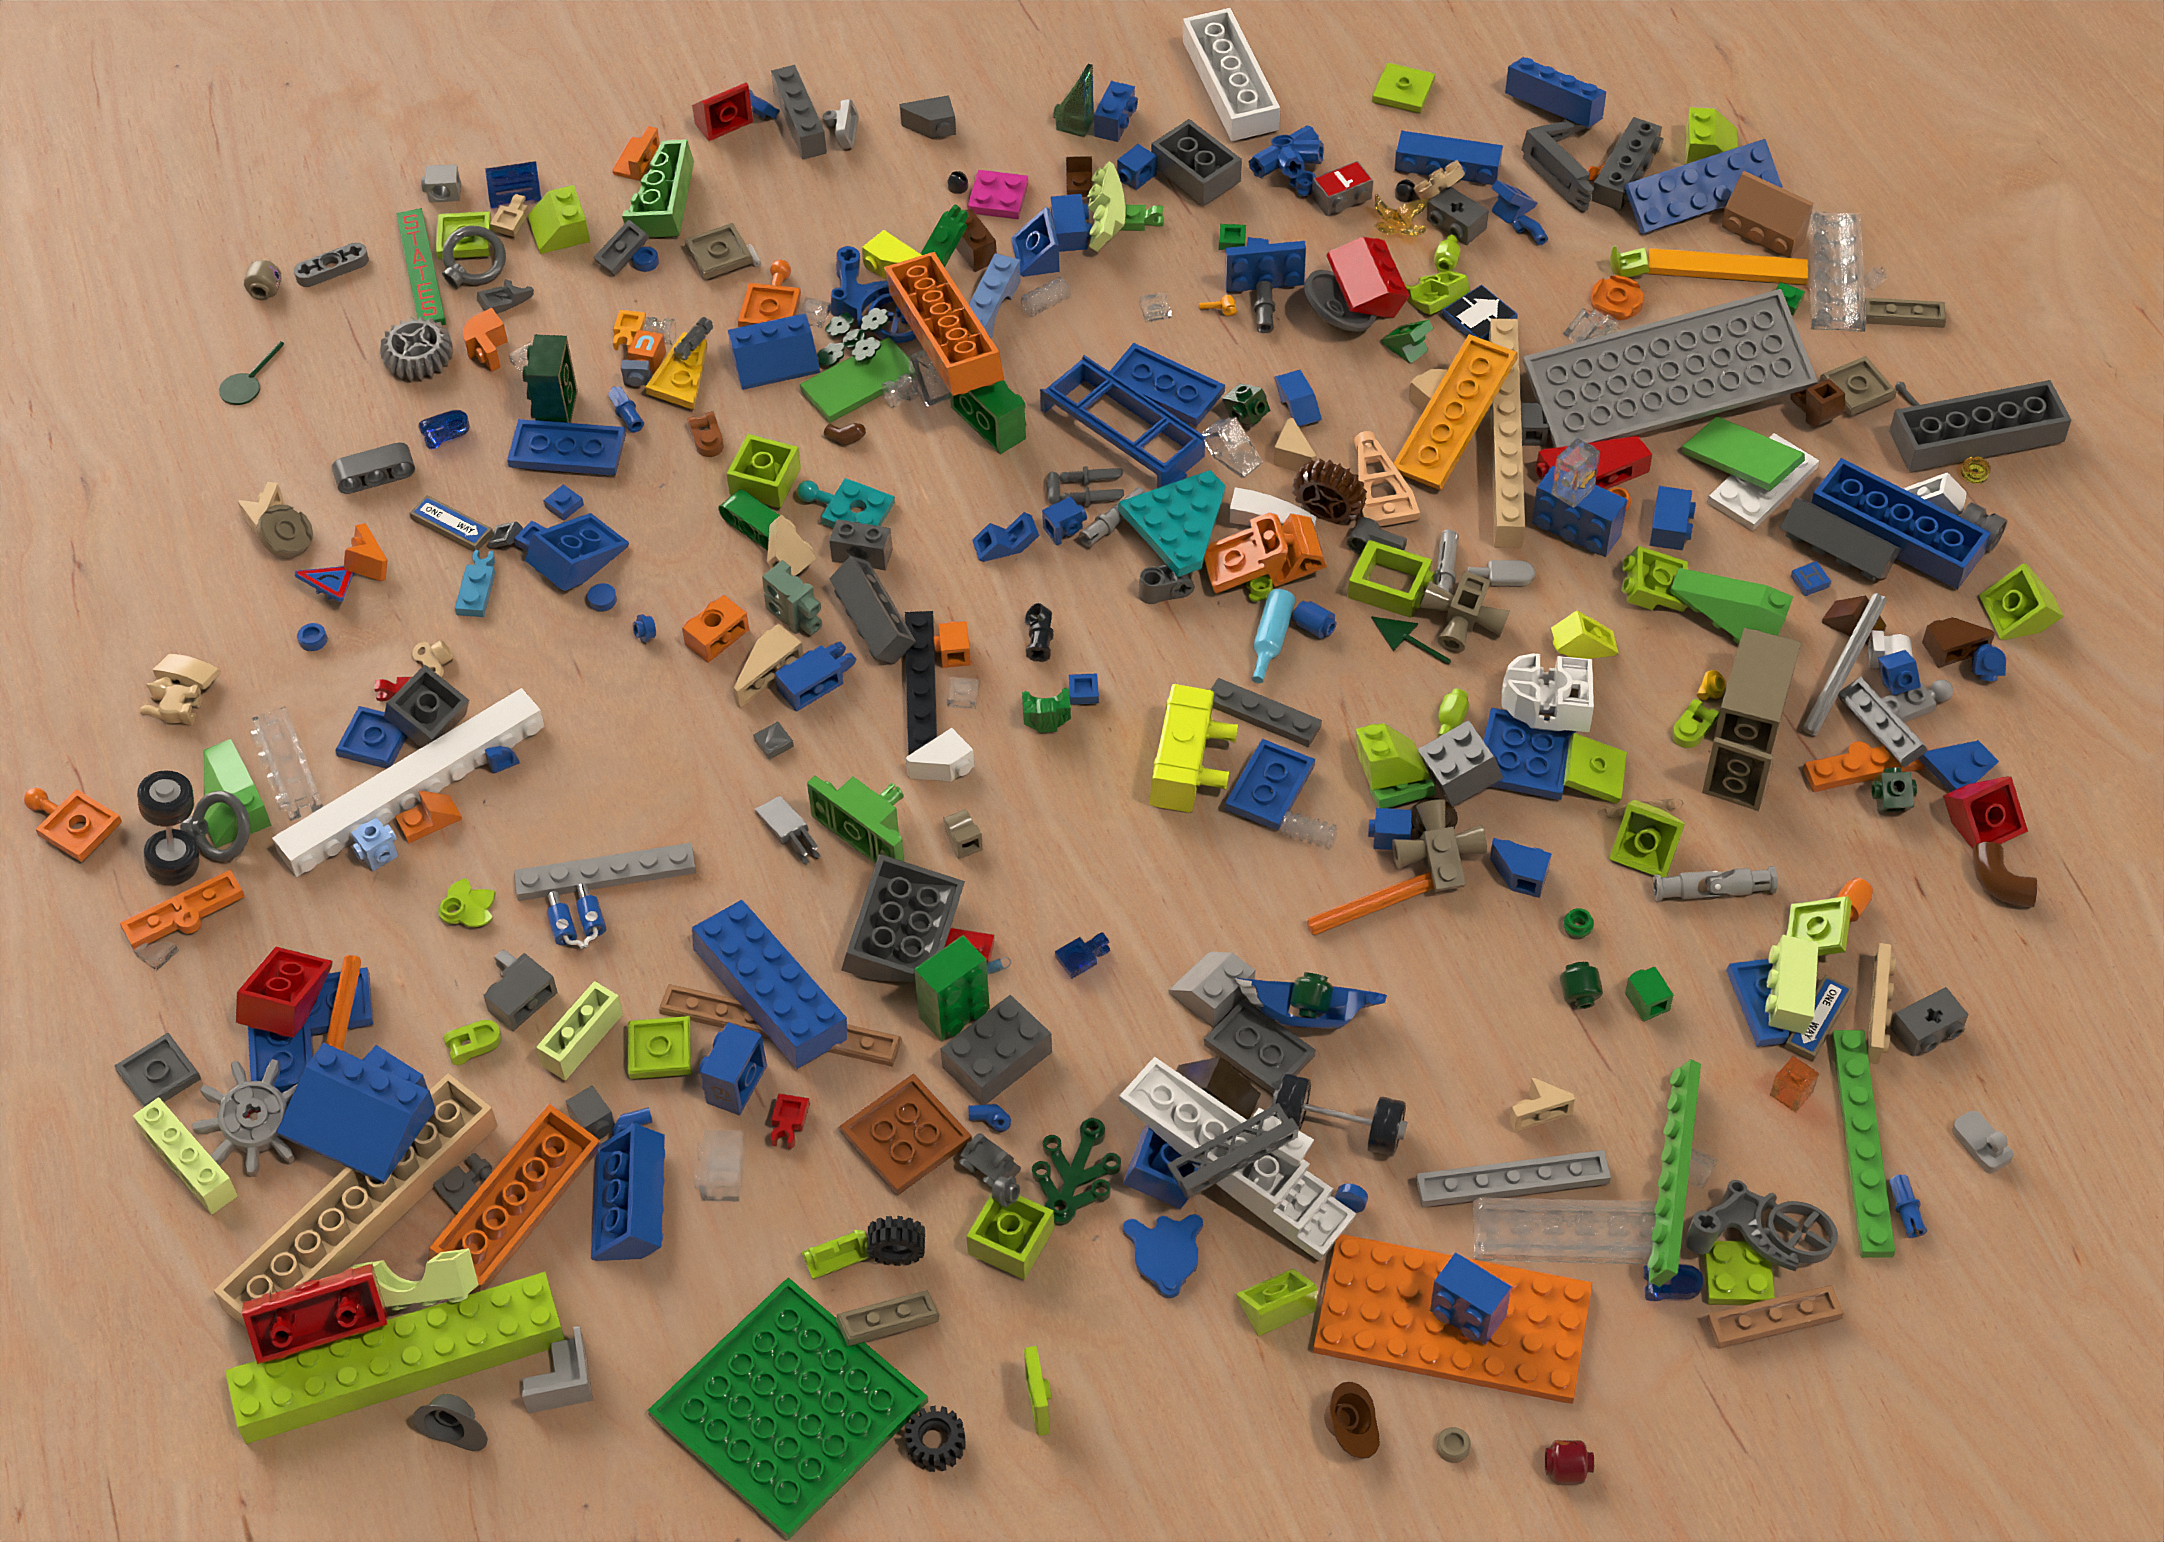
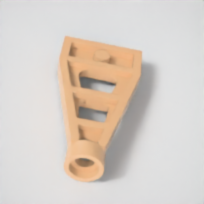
[1354,431,1420,526]

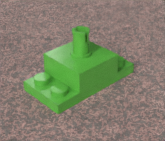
[807,775,904,864]

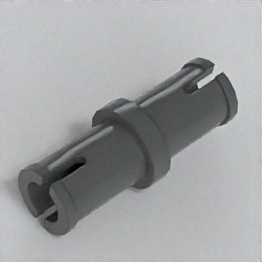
[1254,281,1275,333]

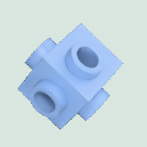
[351,817,398,871]

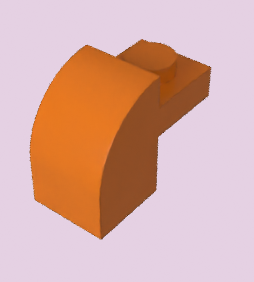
[463,308,508,372]

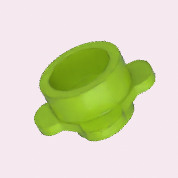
[1246,575,1274,602]

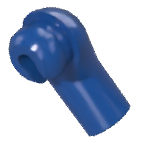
[1512,215,1548,245]
[968,1104,1011,1132]

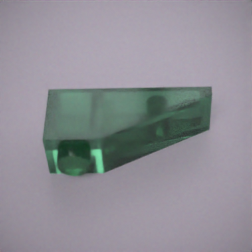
[1053,63,1094,137]

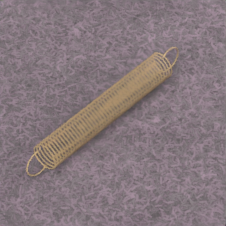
[1597,798,1683,818]

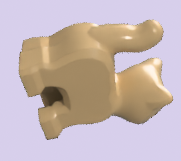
[140,677,202,725]

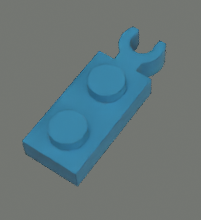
[455,550,496,617]

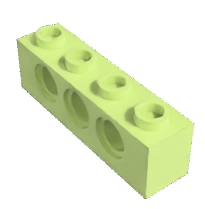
[133,1097,238,1215]

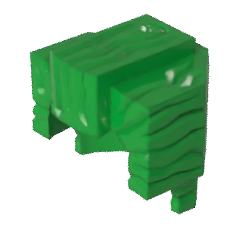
[1022,688,1071,733]

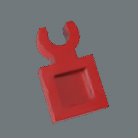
[771,1093,810,1149]

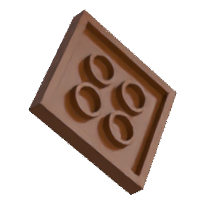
[840,1073,972,1195]

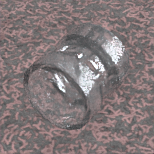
[644,316,676,345]
[881,373,918,408]

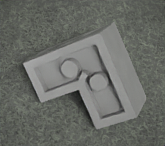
[522,1326,593,1413]

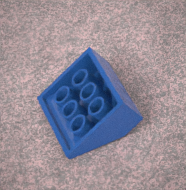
[277,1042,436,1184]

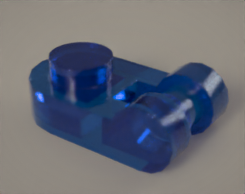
[418,410,470,449]
[1643,1264,1704,1302]

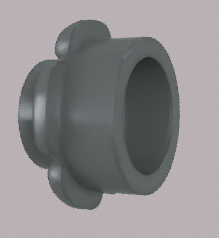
[992,1176,1020,1207]

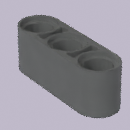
[332,442,415,494]

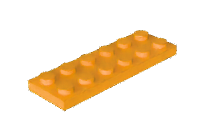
[1393,334,1518,490]

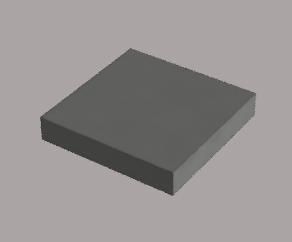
[114,1033,201,1107]

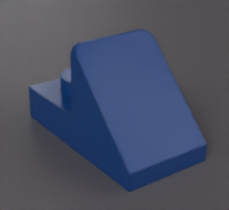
[1491,180,1538,224]

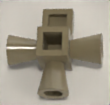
[1420,571,1510,652]
[1392,799,1487,892]

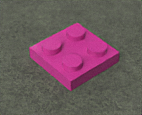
[968,170,1029,219]

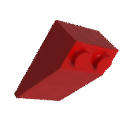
[236,946,333,1038]

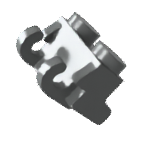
[959,1133,1021,1188]

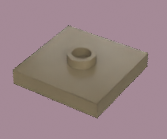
[685,223,753,280]
[1819,356,1897,417]

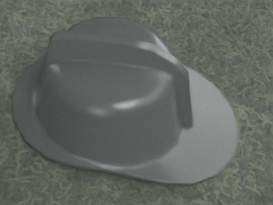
[413,1394,488,1451]

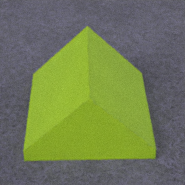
[1236,1268,1318,1337]

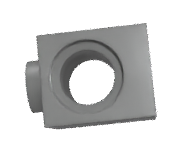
[421,164,461,203]

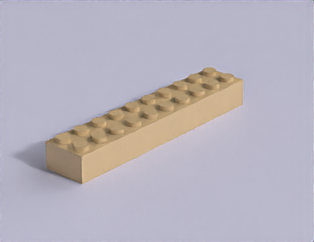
[213,1073,497,1329]

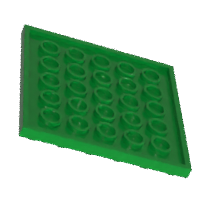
[648,1277,929,1540]

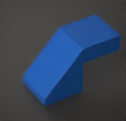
[1274,369,1322,426]
[972,512,1040,562]

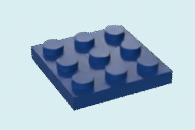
[1483,707,1576,800]

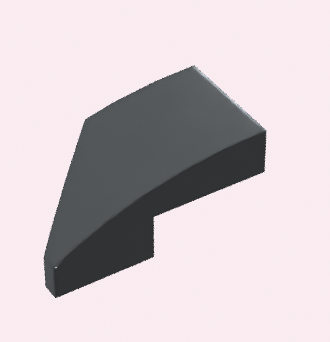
[477,279,534,314]

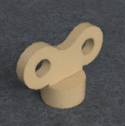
[412,640,454,678]

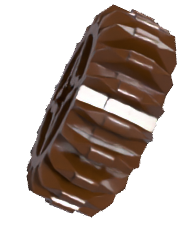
[1292,458,1367,524]

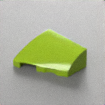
[1405,270,1470,315]

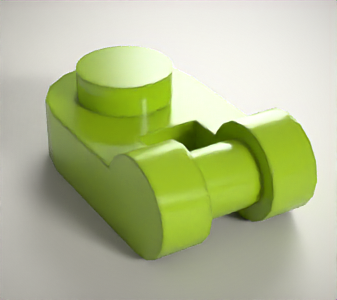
[1672,698,1720,748]
[443,1020,502,1065]

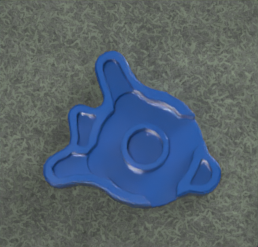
[1123,1214,1203,1298]

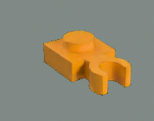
[613,310,647,351]

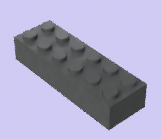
[1889,380,2071,472]

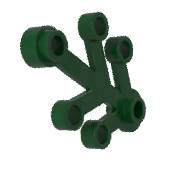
[1032,1118,1121,1225]

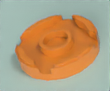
[1590,275,1644,320]

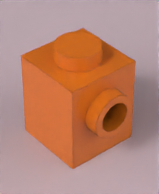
[934,621,971,668]

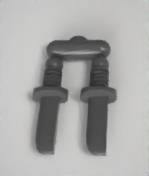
[1047,466,1124,507]

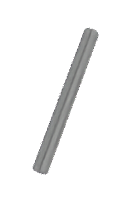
[1803,593,1887,736]

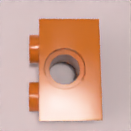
[682,594,749,663]

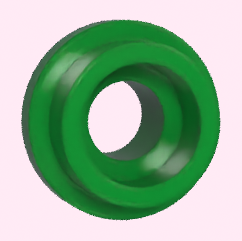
[1563,908,1594,938]

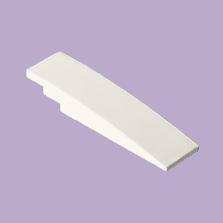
[1118,1057,1356,1261]

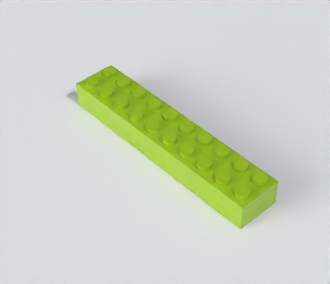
[225,1271,565,1444]

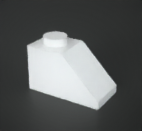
[1903,472,1967,515]
[905,728,974,782]

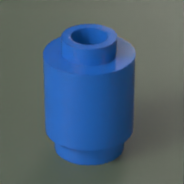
[1293,601,1337,639]

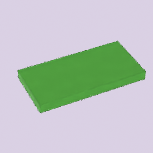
[800,337,919,423]
[1682,416,1805,491]

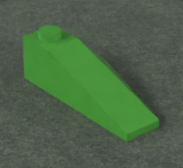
[1669,568,1794,645]
[204,739,272,848]

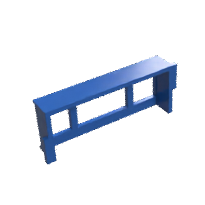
[1040,355,1205,488]

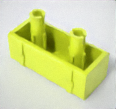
[1149,684,1238,813]

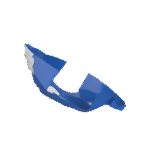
[1235,978,1387,1029]

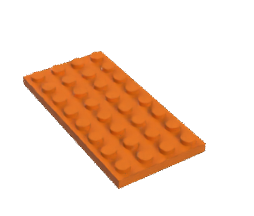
[1313,1234,1593,1404]

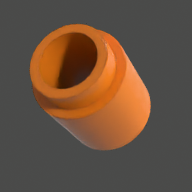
[1836,878,1873,922]

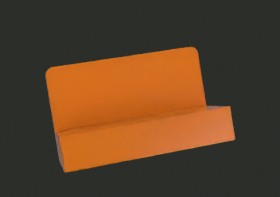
[613,126,660,181]

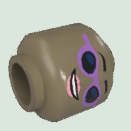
[244,260,281,300]

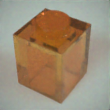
[1770,1056,1819,1113]

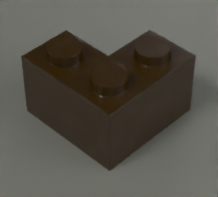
[1176,1057,1261,1120]

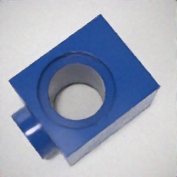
[1117,144,1157,190]
[1878,650,1921,695]

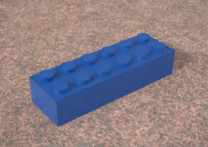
[1811,458,1991,590]
[692,900,847,1069]

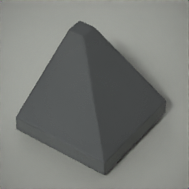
[487,521,523,549]

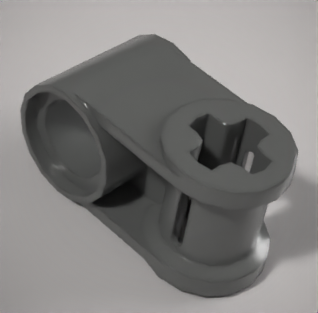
[1139,564,1195,604]

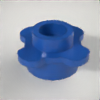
[1290,171,1316,196]

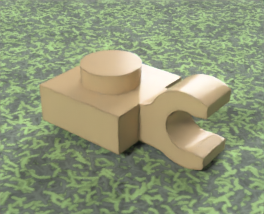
[490,194,528,237]

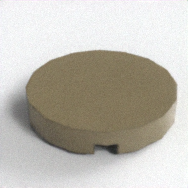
[256,505,313,558]

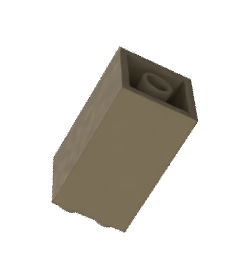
[1714,628,1801,754]

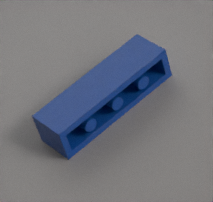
[1505,57,1607,128]
[1395,130,1503,185]

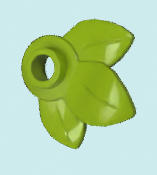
[438,878,495,927]

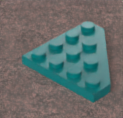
[1118,470,1226,577]

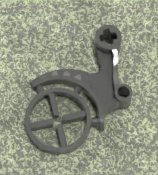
[1684,1180,1838,1272]

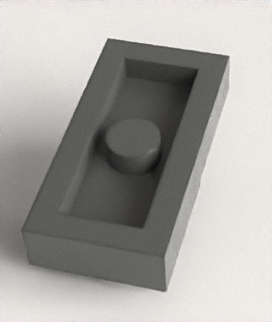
[594,220,649,276]

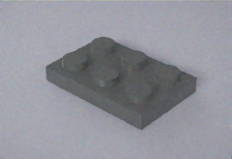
[1204,999,1316,1095]

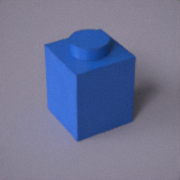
[1368,808,1412,850]

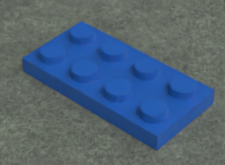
[1109,343,1225,426]
[507,419,626,475]

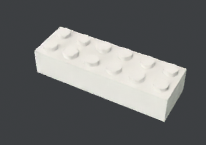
[1183,8,1280,141]

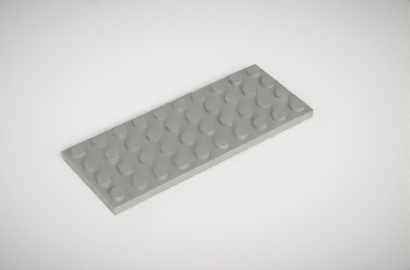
[1523,289,1818,448]

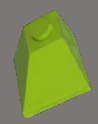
[1979,563,2064,640]
[1609,799,1685,877]

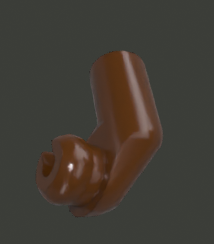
[824,423,866,445]

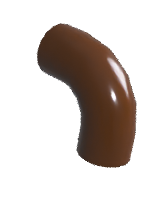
[1973,842,2037,907]

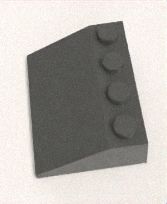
[841,854,965,983]

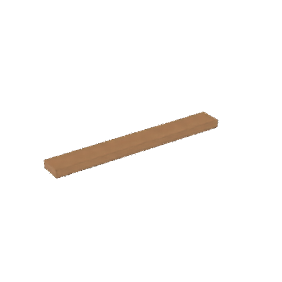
[659,984,902,1067]

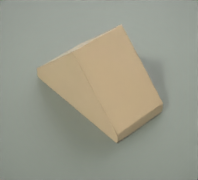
[1274,418,1316,472]

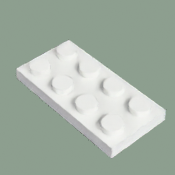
[1708,433,1819,531]

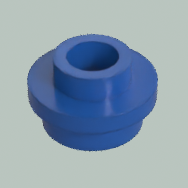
[633,614,656,643]

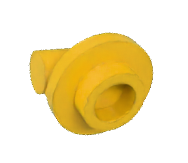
[1697,670,1726,700]

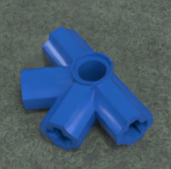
[1249,125,1324,179]

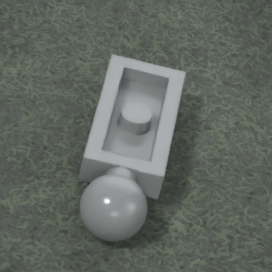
[1881,679,1953,723]

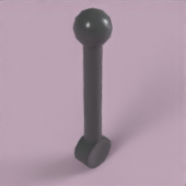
[1895,382,1920,406]

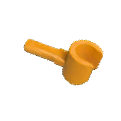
[1199,295,1237,316]

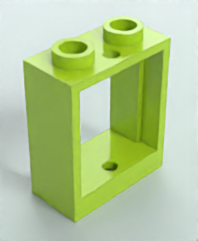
[1348,540,1435,618]

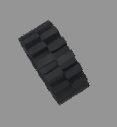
[867,1216,925,1266]
[905,1405,966,1472]

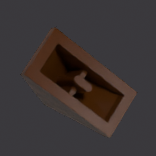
[1822,595,1887,645]

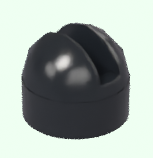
[947,171,968,194]
[1395,179,1416,203]

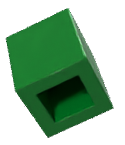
[1625,966,1674,1022]

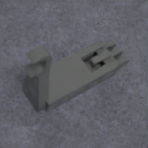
[1521,118,1594,211]

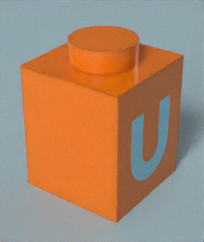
[627,330,666,375]

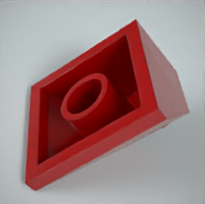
[692,82,753,141]
[1943,776,2028,849]

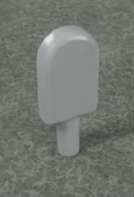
[1467,560,1535,587]

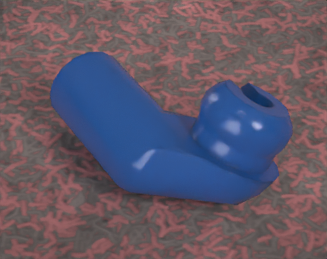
[612,1107,652,1136]

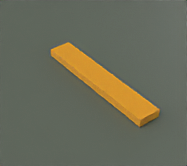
[1647,248,1808,285]

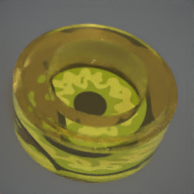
[1961,456,1991,484]

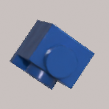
[1042,497,1087,546]

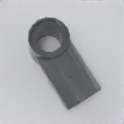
[1347,517,1407,554]

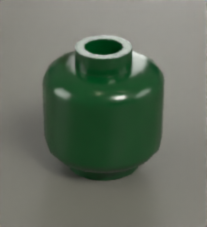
[1560,961,1603,1009]
[1290,972,1333,1019]

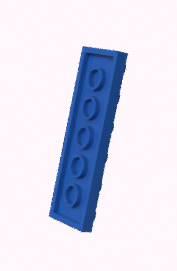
[1624,139,1783,235]

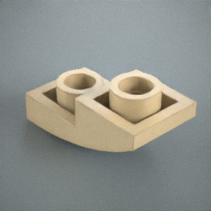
[153,654,221,690]

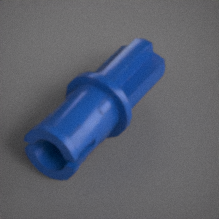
[608,386,644,433]
[1890,1174,1927,1238]

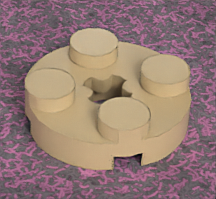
[1414,160,1465,202]

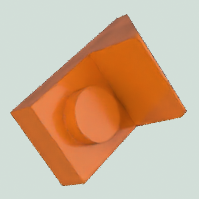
[344,523,388,581]
[395,791,462,844]

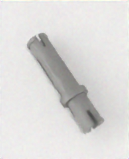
[1079,487,1146,547]
[1433,529,1459,593]

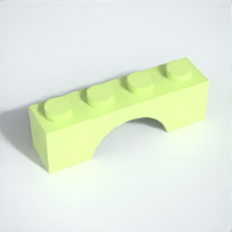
[349,1248,479,1310]

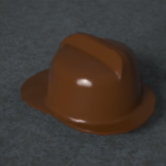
[1324,1382,1380,1459]

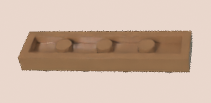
[1707,1285,1844,1348]

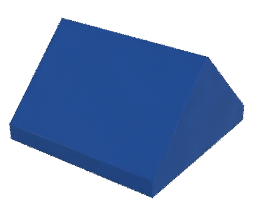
[1011,207,1060,277]

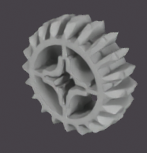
[380,316,453,381]

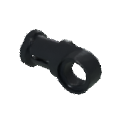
[1025,603,1054,662]

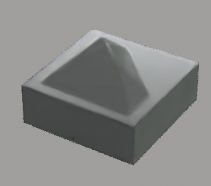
[753,722,794,760]

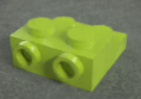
[1622,546,1688,612]

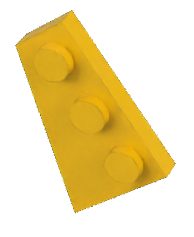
[645,332,708,410]

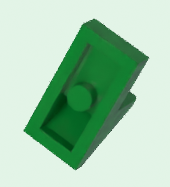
[1381,319,1434,363]

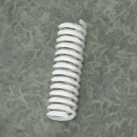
[746,244,761,267]

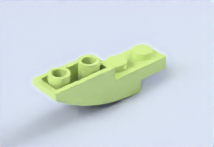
[1088,161,1126,252]

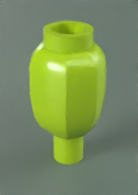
[1434,235,1460,272]
[1438,688,1469,737]

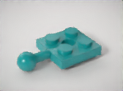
[797,478,895,528]

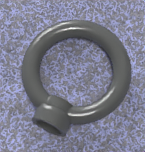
[442,226,506,288]
[180,791,250,861]

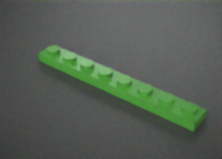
[1831,1030,1895,1258]
[1648,1059,1701,1287]

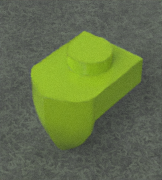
[1610,245,1650,277]

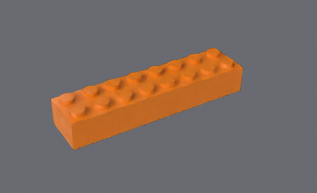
[884,252,1005,396]

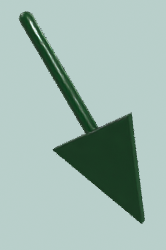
[1371,616,1451,664]

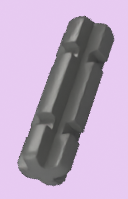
[674,317,713,360]

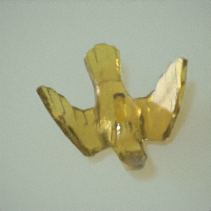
[1374,194,1430,236]

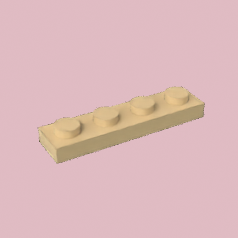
[1867,943,1896,1064]

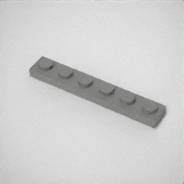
[514,843,696,901]
[1416,1150,1611,1207]

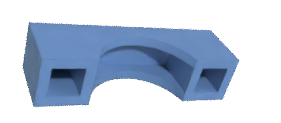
[969,253,1021,339]

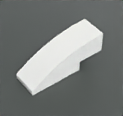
[1230,487,1316,526]

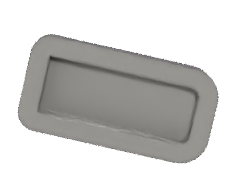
[822,99,859,149]
[1952,1111,2014,1174]

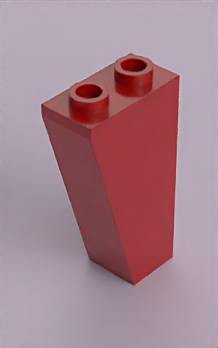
[1535,436,1652,490]

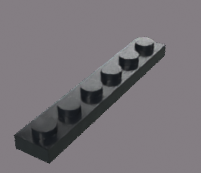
[905,611,937,755]

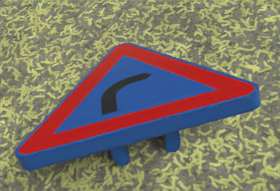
[295,566,354,602]

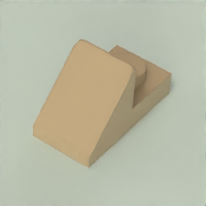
[238,482,283,540]
[1510,1078,1575,1132]

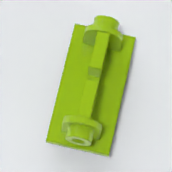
[801,1229,869,1280]

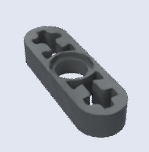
[294,243,369,287]

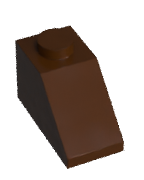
[1922,617,1995,668]

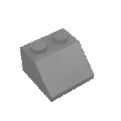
[1169,952,1256,1028]

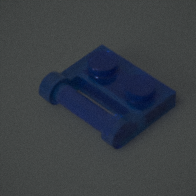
[485,161,542,209]

